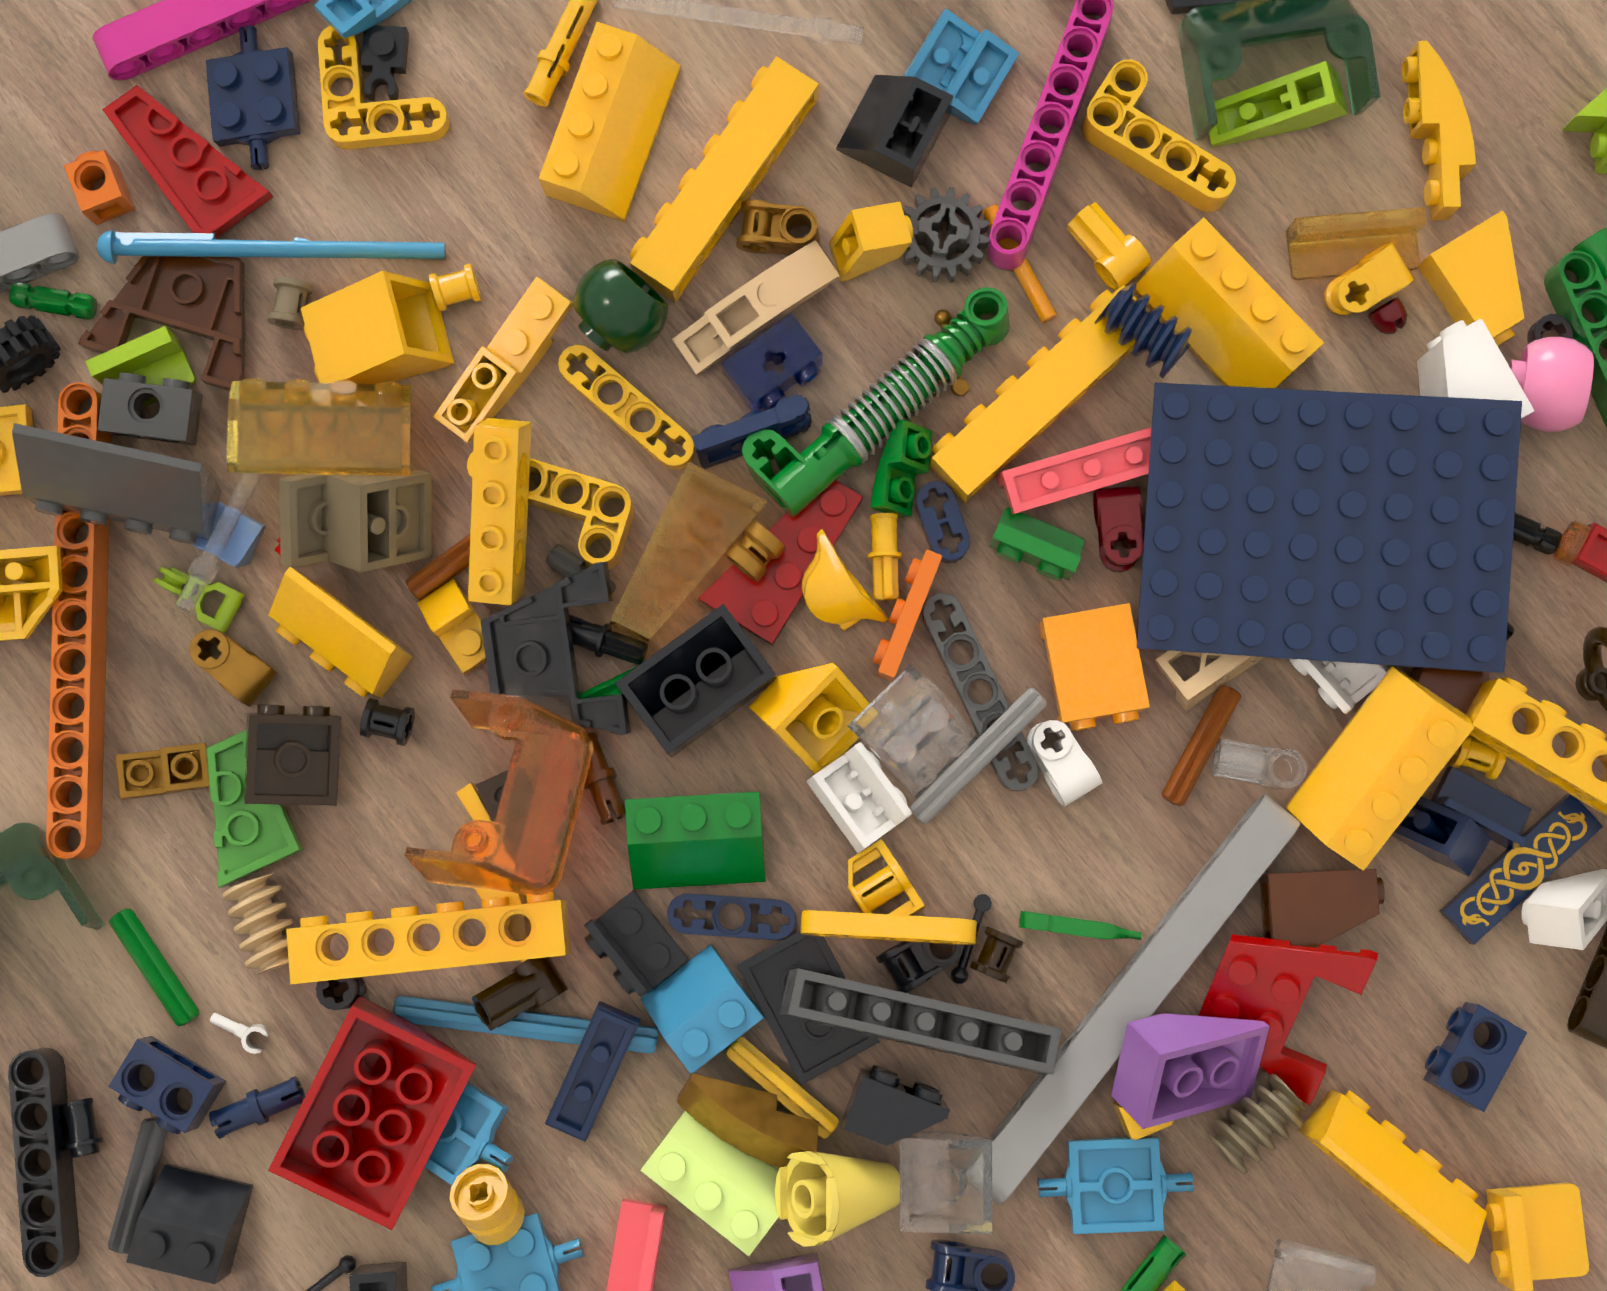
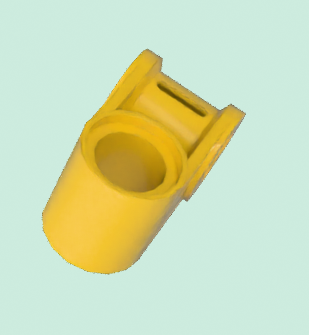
[1324,242,1414,315]

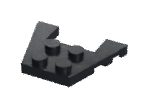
[481,561,631,735]

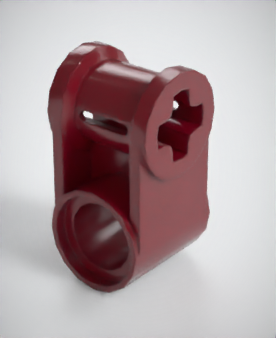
[1093,486,1143,573]

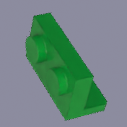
[988,507,1085,581]

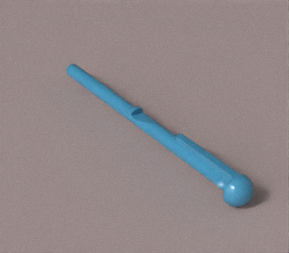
[97,230,445,264]

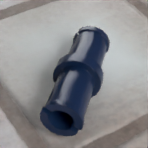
[209,1076,305,1139]

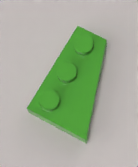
[206,730,304,888]

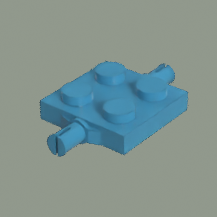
[425,1082,514,1185]
[1037,1136,1194,1234]
[431,1212,584,1291]

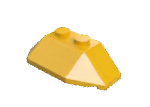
[0,545,63,641]

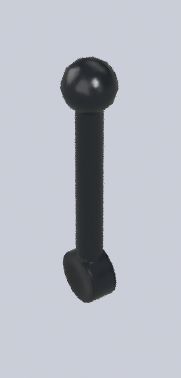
[951,894,992,984]
[306,1255,356,1291]

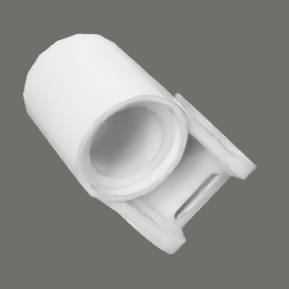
[1027,720,1102,807]

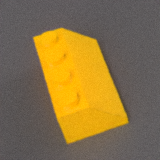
[539,22,681,222]
[1135,217,1324,389]
[1286,666,1474,871]
[1298,1090,1487,1264]

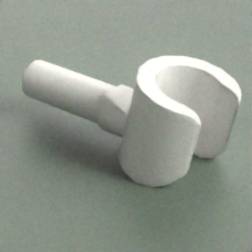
[210,1013,270,1054]

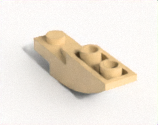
[672,240,841,375]

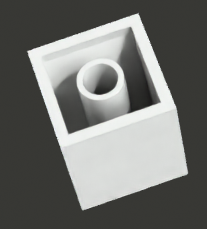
[1417,318,1535,420]

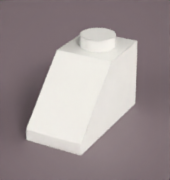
[1522,869,1607,950]

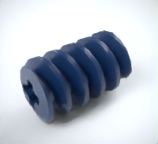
[1094,282,1192,379]

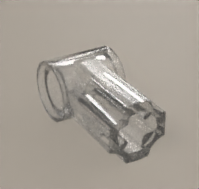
[1212,738,1307,790]

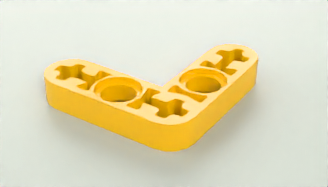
[318,26,450,149]

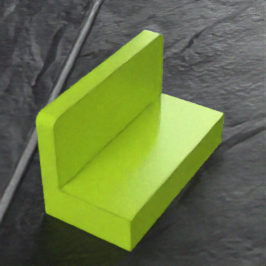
[85,326,197,407]

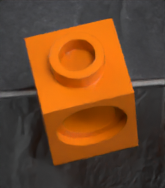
[64,150,136,225]

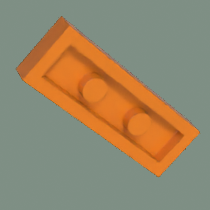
[872,549,942,682]

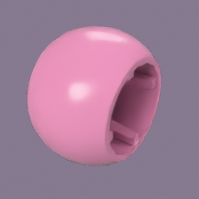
[1509,337,1594,432]

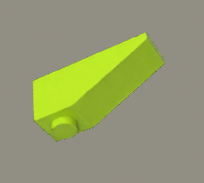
[1203,61,1348,147]

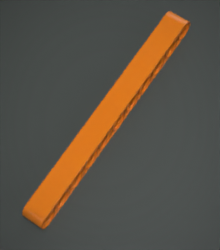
[46,382,111,860]

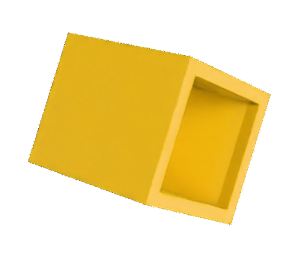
[301,270,455,394]

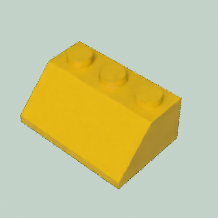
[268,567,413,698]

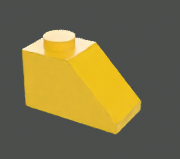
[829,201,913,282]

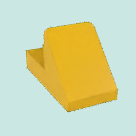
[417,579,486,675]

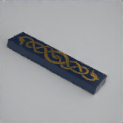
[1439,794,1603,945]

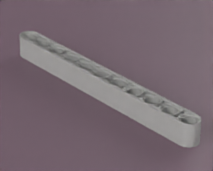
[963,793,1301,1205]

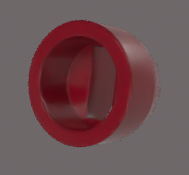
[1368,297,1407,334]

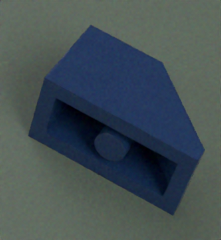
[1392,797,1491,877]

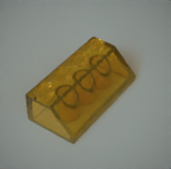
[227,378,412,476]

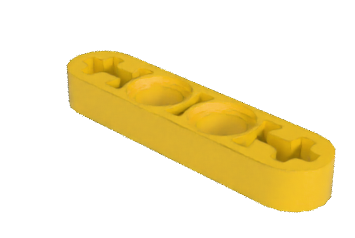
[558,345,695,470]
[800,910,977,945]

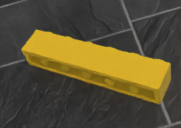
[630,56,819,303]
[930,285,1137,504]

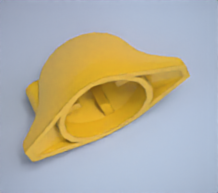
[802,529,889,632]

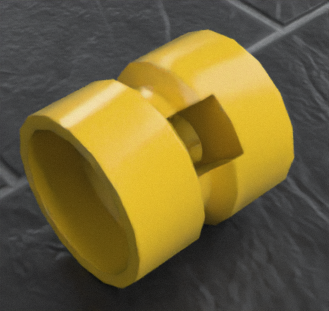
[450,1164,525,1245]

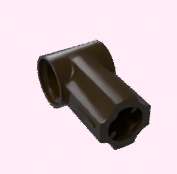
[472,957,568,1031]

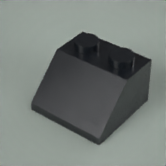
[126,1164,253,1284]

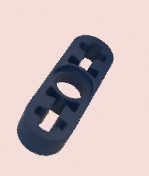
[667,893,796,940]

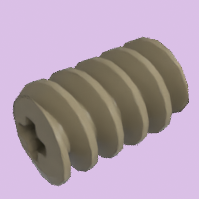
[1205,1074,1307,1174]

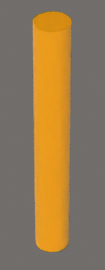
[982,204,1057,323]

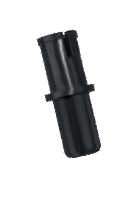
[569,614,648,665]

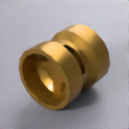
[724,520,786,582]

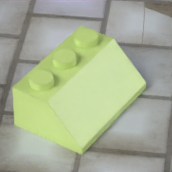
[640,1111,780,1256]

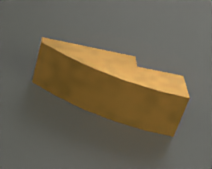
[677,1073,819,1168]

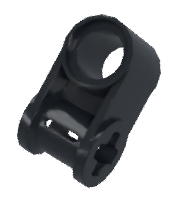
[875,941,963,993]

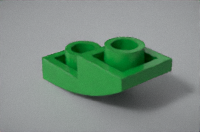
[870,419,932,518]

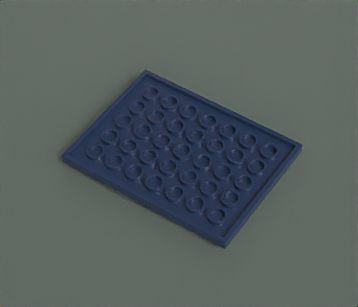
[1137,382,1522,673]

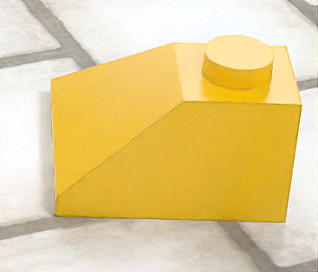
[748,663,880,774]

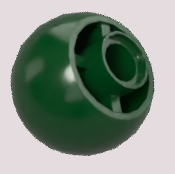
[573,259,668,353]

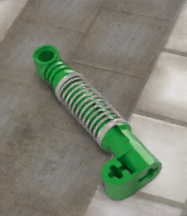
[742,287,1010,517]

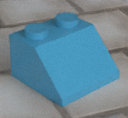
[640,944,764,1074]

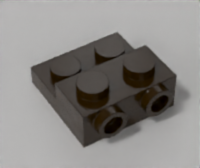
[244,704,341,806]

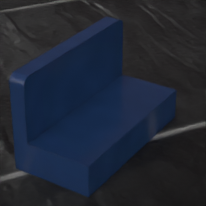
[1431,767,1532,848]

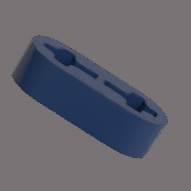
[915,481,970,563]

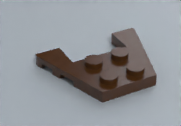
[78,256,244,395]

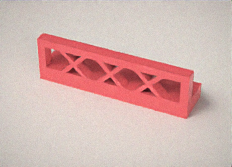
[996,427,1151,515]
[606,1198,667,1291]

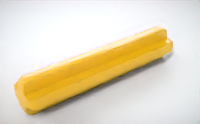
[725,1036,839,1140]

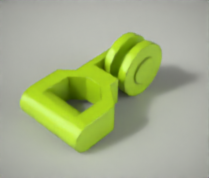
[152,566,246,634]

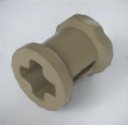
[267,277,313,330]

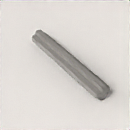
[910,688,1047,824]

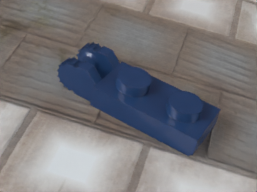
[692,394,812,469]

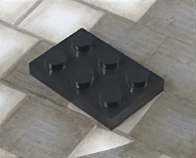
[738,931,880,1085]

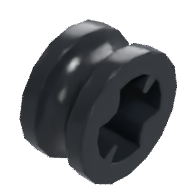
[1527,314,1573,344]

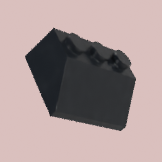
[615,604,777,758]

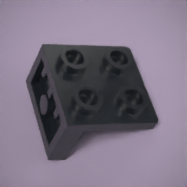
[584,890,689,997]

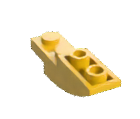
[1401,41,1476,221]
[433,276,574,443]

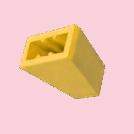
[1418,210,1525,347]

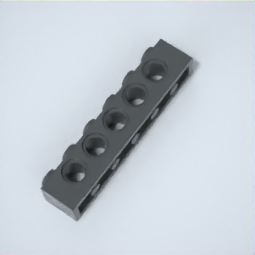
[779,968,1061,1074]

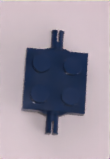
[206,26,300,170]

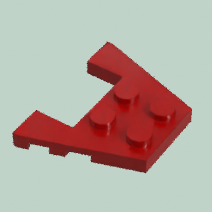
[1198,934,1378,1105]

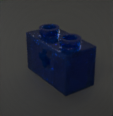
[721,313,823,411]

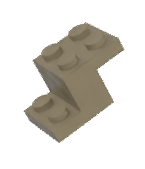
[279,466,432,573]

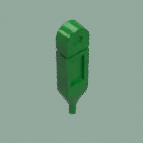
[1019,911,1142,940]

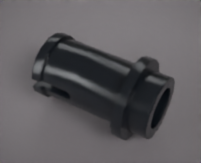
[62,1098,103,1158]

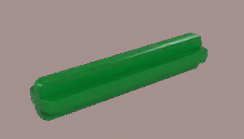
[109,908,200,1027]

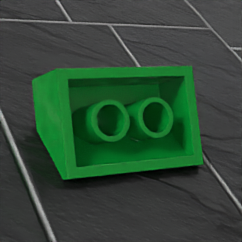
[625,792,766,890]

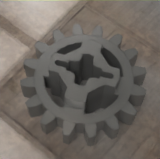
[903,187,990,283]

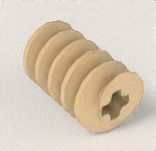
[222,874,293,974]

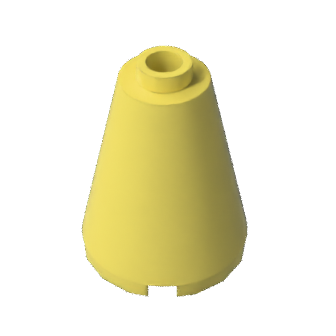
[775,1151,904,1247]

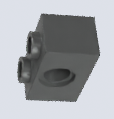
[97,373,202,446]

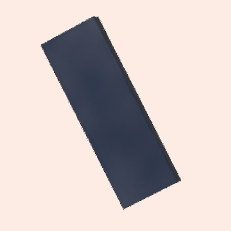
[545,1001,641,1142]

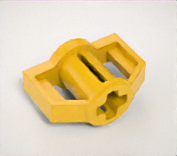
[848,839,926,916]

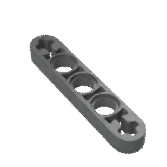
[922,593,1039,792]

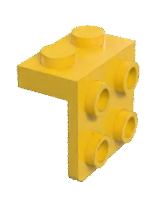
[1485,1182,1589,1291]

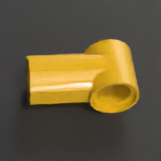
[1066,202,1152,291]

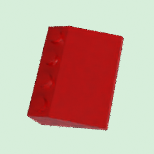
[268,996,476,1230]

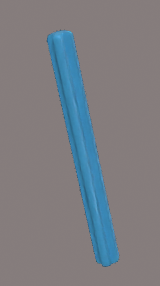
[393,995,658,1054]

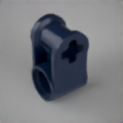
[925,1239,1015,1291]

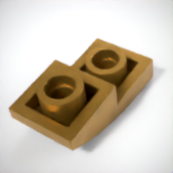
[115,743,210,800]

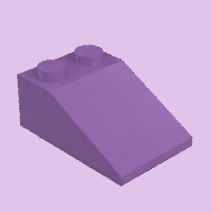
[1111,1013,1270,1129]

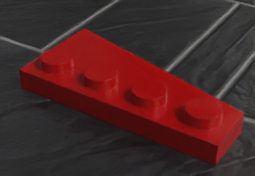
[102,85,273,238]
[698,480,863,646]

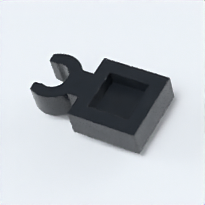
[361,25,409,100]

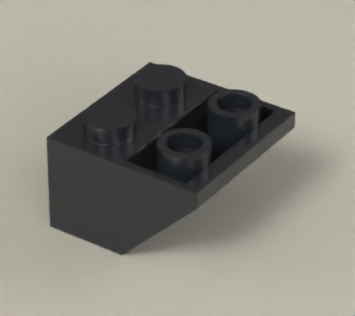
[836,75,953,188]
[842,1065,950,1146]

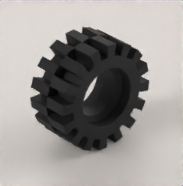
[0,315,61,393]

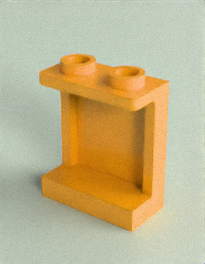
[1038,603,1150,732]

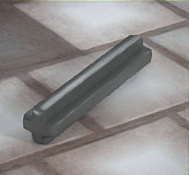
[108,1118,167,1254]

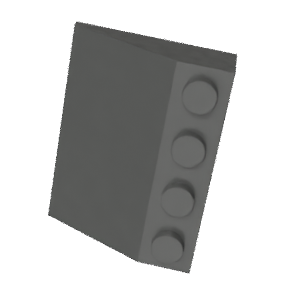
[12,423,222,544]

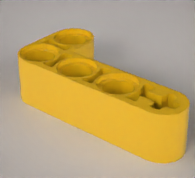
[1082,59,1236,212]
[467,452,635,569]

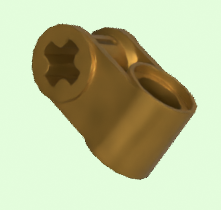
[736,200,820,255]
[189,629,278,707]

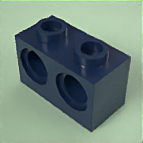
[1423,1002,1527,1112]
[108,1036,226,1134]

